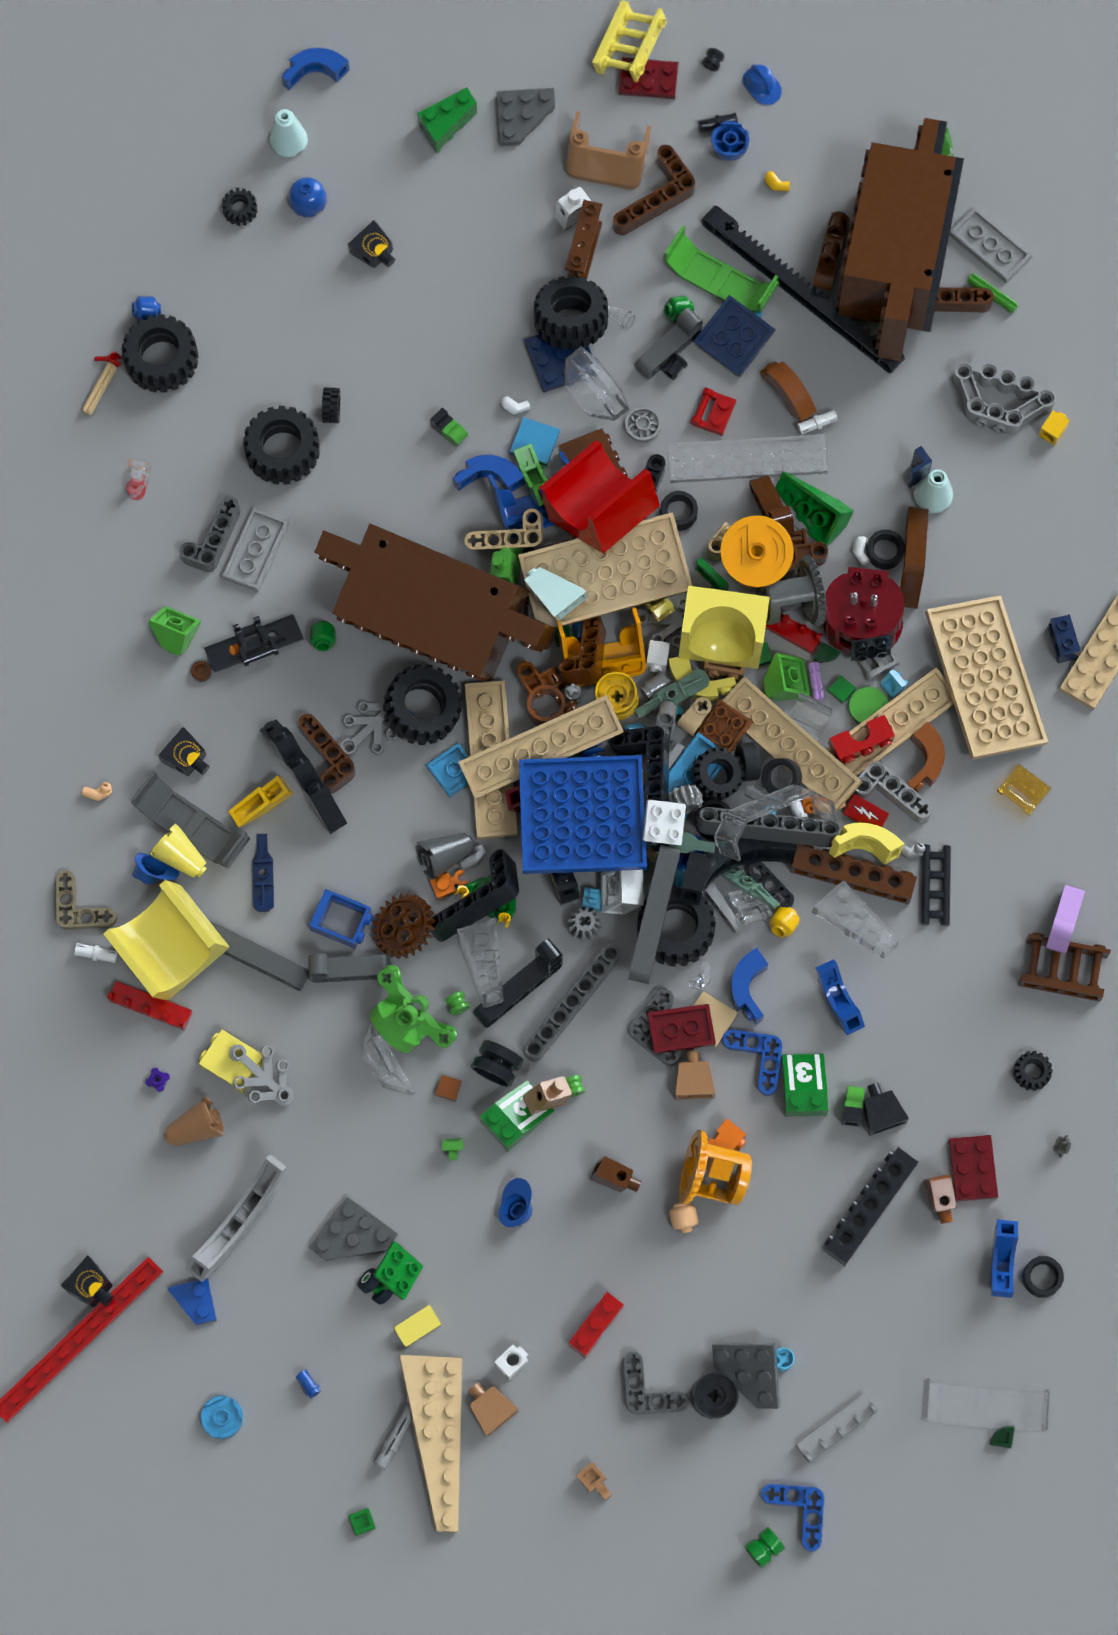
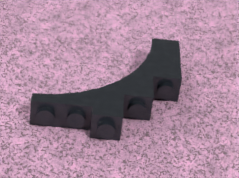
[260,719,348,834]
[679,837,797,905]

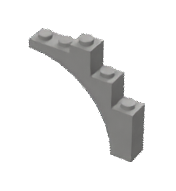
[186,1155,286,1282]

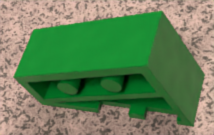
[417,87,477,153]

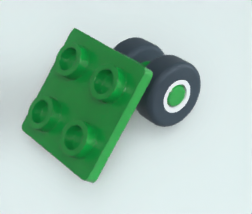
[358,1242,423,1305]

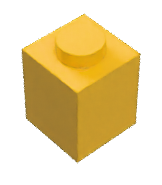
[1038,410,1070,446]

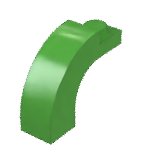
[513,443,548,506]

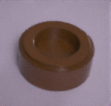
[191,661,212,682]

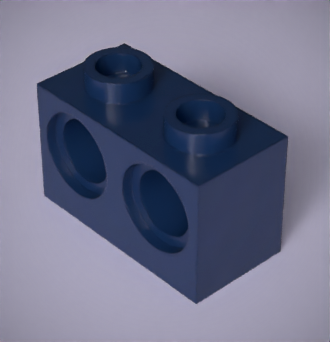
[1047,614,1081,663]

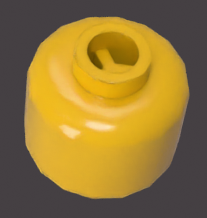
[769,907,800,938]

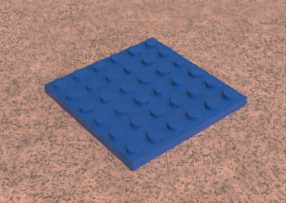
[519,755,647,874]

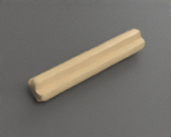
[82,363,117,415]

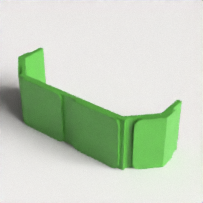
[663,225,779,313]

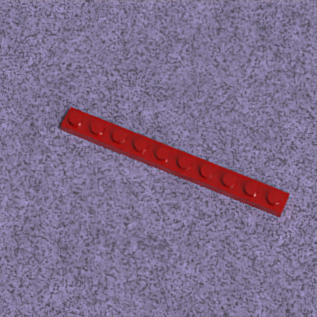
[0,1256,164,1424]

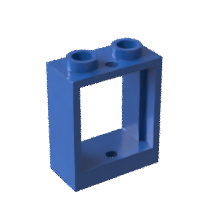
[309,889,373,949]

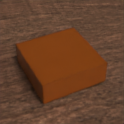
[436,1075,462,1102]

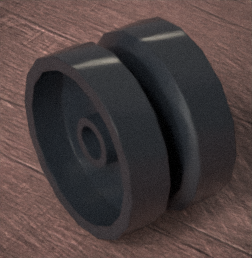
[470,1040,524,1088]

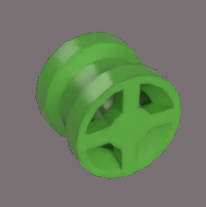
[445,991,470,1016]
[566,1075,586,1098]

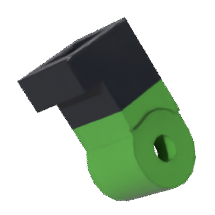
[430,407,468,446]
[842,1086,864,1127]

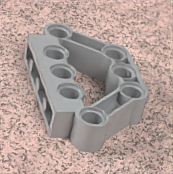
[952,353,1056,434]

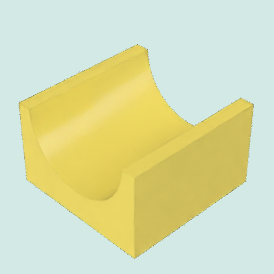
[104,880,230,1001]

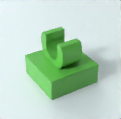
[442,1138,464,1160]

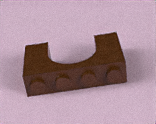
[559,428,628,477]

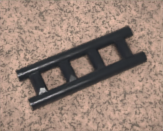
[921,844,951,926]

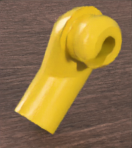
[764,171,790,191]

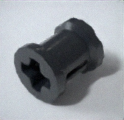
[662,354,688,380]

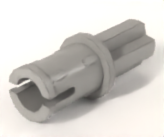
[565,684,581,700]

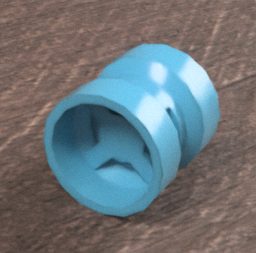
[776,1348,794,1372]

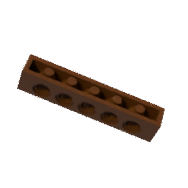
[790,844,917,905]

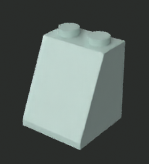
[524,567,589,621]

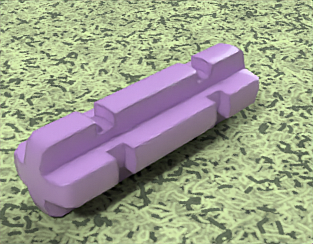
[808,662,824,701]

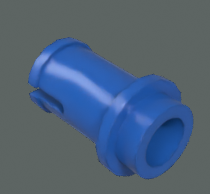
[295,1370,320,1398]

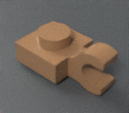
[576,1462,612,1501]

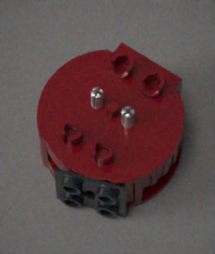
[823,567,904,661]

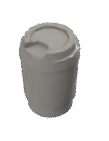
[640,672,672,701]

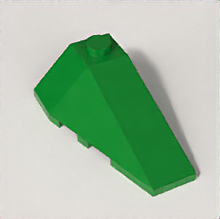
[775,471,854,547]

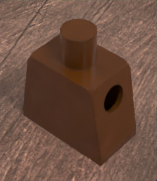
[590,1156,641,1192]

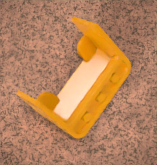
[557,607,646,687]

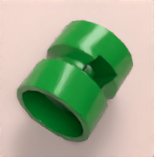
[744,1527,785,1568]

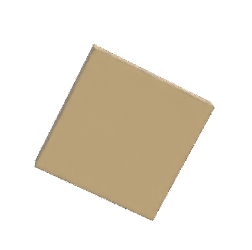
[694,991,738,1048]

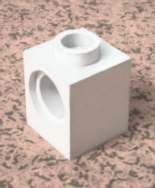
[646,640,670,673]
[495,1344,528,1380]

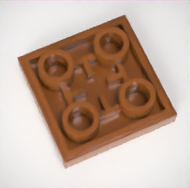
[697,699,753,752]

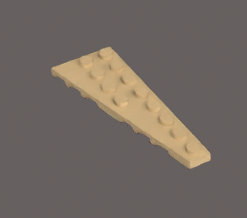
[399,1355,462,1532]

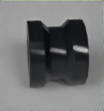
[702,48,725,72]

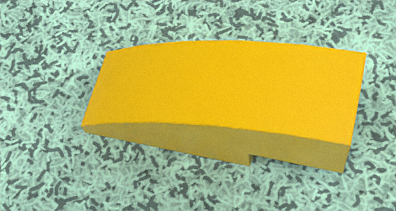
[228,775,294,828]

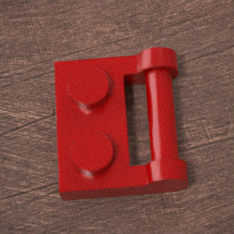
[690,388,737,436]

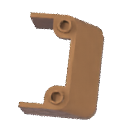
[566,111,651,190]

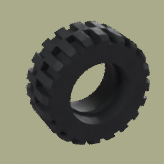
[534,276,608,350]
[122,314,199,393]
[243,406,320,485]
[383,664,463,745]
[637,884,716,967]

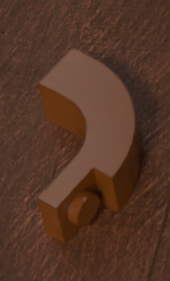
[759,361,817,422]
[907,721,945,792]

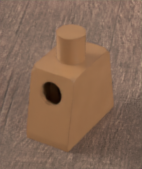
[675,1051,715,1100]
[523,1076,572,1115]
[468,1382,519,1437]

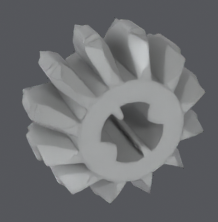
[668,784,703,814]
[568,906,602,941]

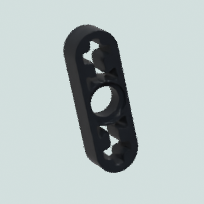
[748,862,794,908]

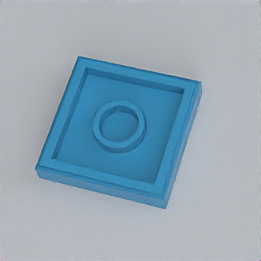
[510,417,560,466]
[426,742,469,798]

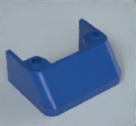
[488,451,569,537]

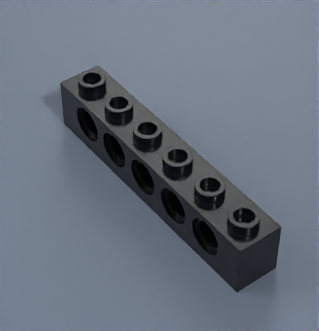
[824,1147,919,1266]

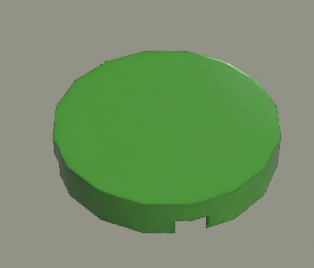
[849,687,889,724]

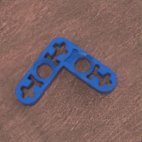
[722,1030,782,1096]
[761,1484,824,1552]

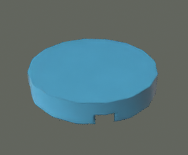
[200,1395,244,1439]

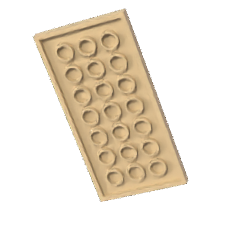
[518,512,693,628]
[925,595,1048,760]

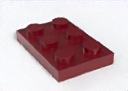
[618,57,679,99]
[647,1004,716,1054]
[949,1135,998,1202]

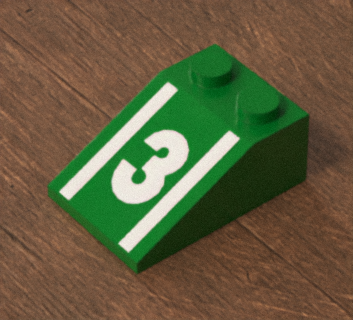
[782,1054,828,1117]
[480,1080,555,1152]

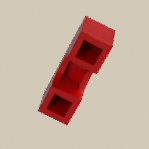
[828,715,895,764]
[568,1292,624,1359]

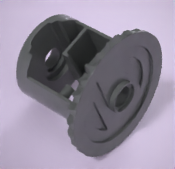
[755,555,826,626]

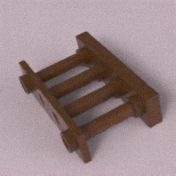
[565,200,603,280]
[1019,933,1111,1002]

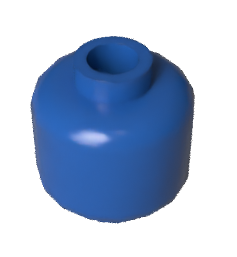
[132,296,161,321]

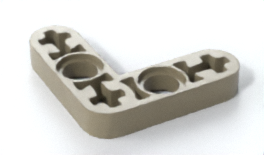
[56,870,117,930]

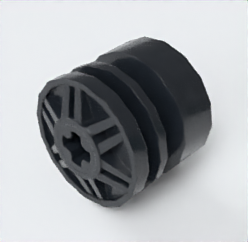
[690,1372,739,1419]

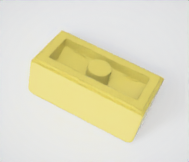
[394,1305,442,1348]

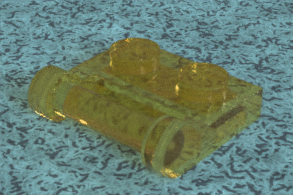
[997,764,1051,816]

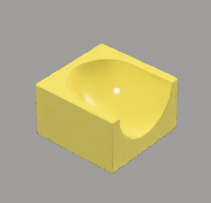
[678,586,770,669]

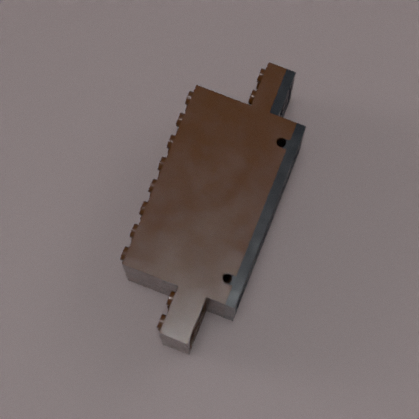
[836,118,964,362]

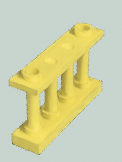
[592,0,666,82]

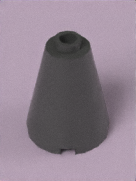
[415,833,475,880]

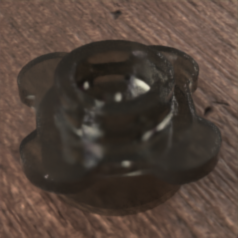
[1053,1135,1071,1158]

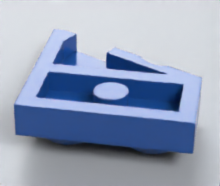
[168,1278,217,1325]

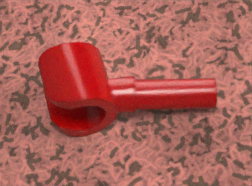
[94,352,123,367]

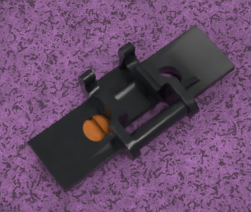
[204,614,304,673]

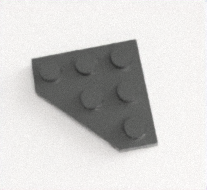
[497,88,555,146]
[309,1197,398,1261]
[712,1343,780,1409]

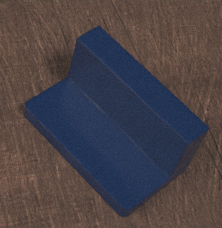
[907,446,932,488]

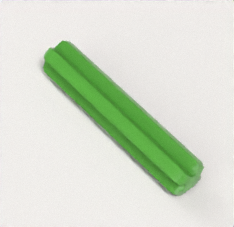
[967,273,1018,313]

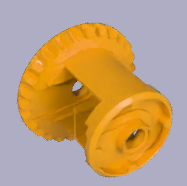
[720,516,794,588]
[678,1129,752,1205]

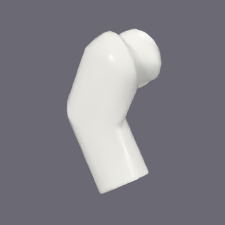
[501,396,530,415]
[852,536,870,566]

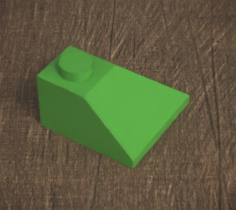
[149,606,201,656]
[763,653,810,701]

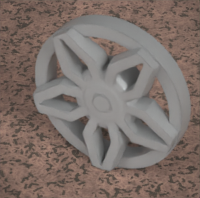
[625,406,662,442]

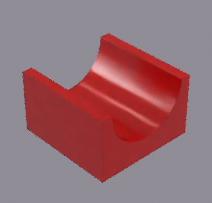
[539,440,660,554]

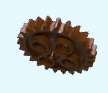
[372,893,436,959]

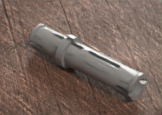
[374,1406,412,1470]

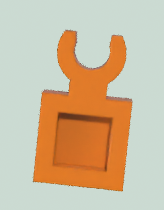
[430,870,468,900]

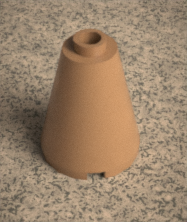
[164,1097,224,1147]

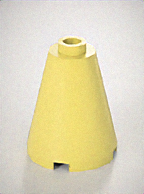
[149,824,207,878]

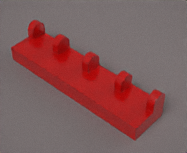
[765,613,823,654]
[107,981,193,1031]

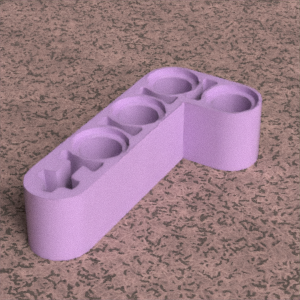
[1046,885,1085,954]

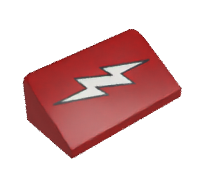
[843,794,889,827]

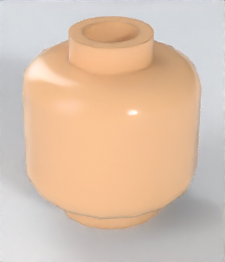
[669,1202,699,1233]

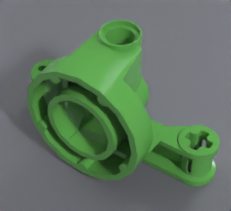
[370,965,458,1053]

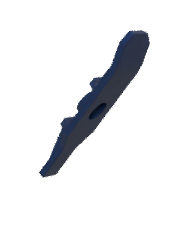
[252,834,274,912]

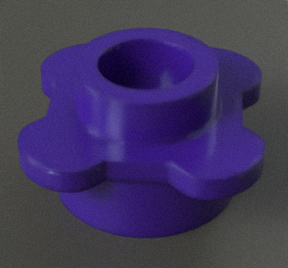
[145,1068,170,1092]

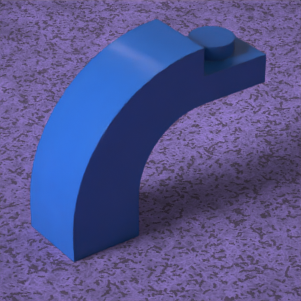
[282,48,350,90]
[453,455,525,492]
[731,948,768,1024]
[815,959,865,1035]
[990,1219,1018,1298]

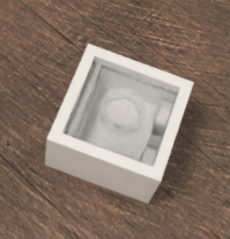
[601,870,645,915]

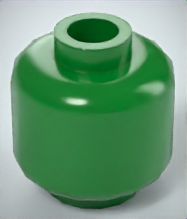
[664,295,694,322]
[310,621,336,652]

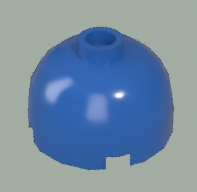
[711,121,750,161]
[288,177,327,217]

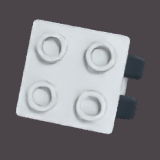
[643,800,686,852]

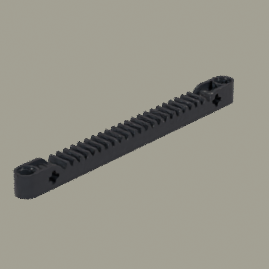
[701,206,905,374]

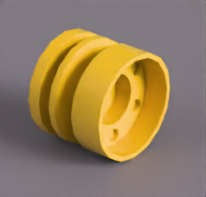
[595,672,639,721]

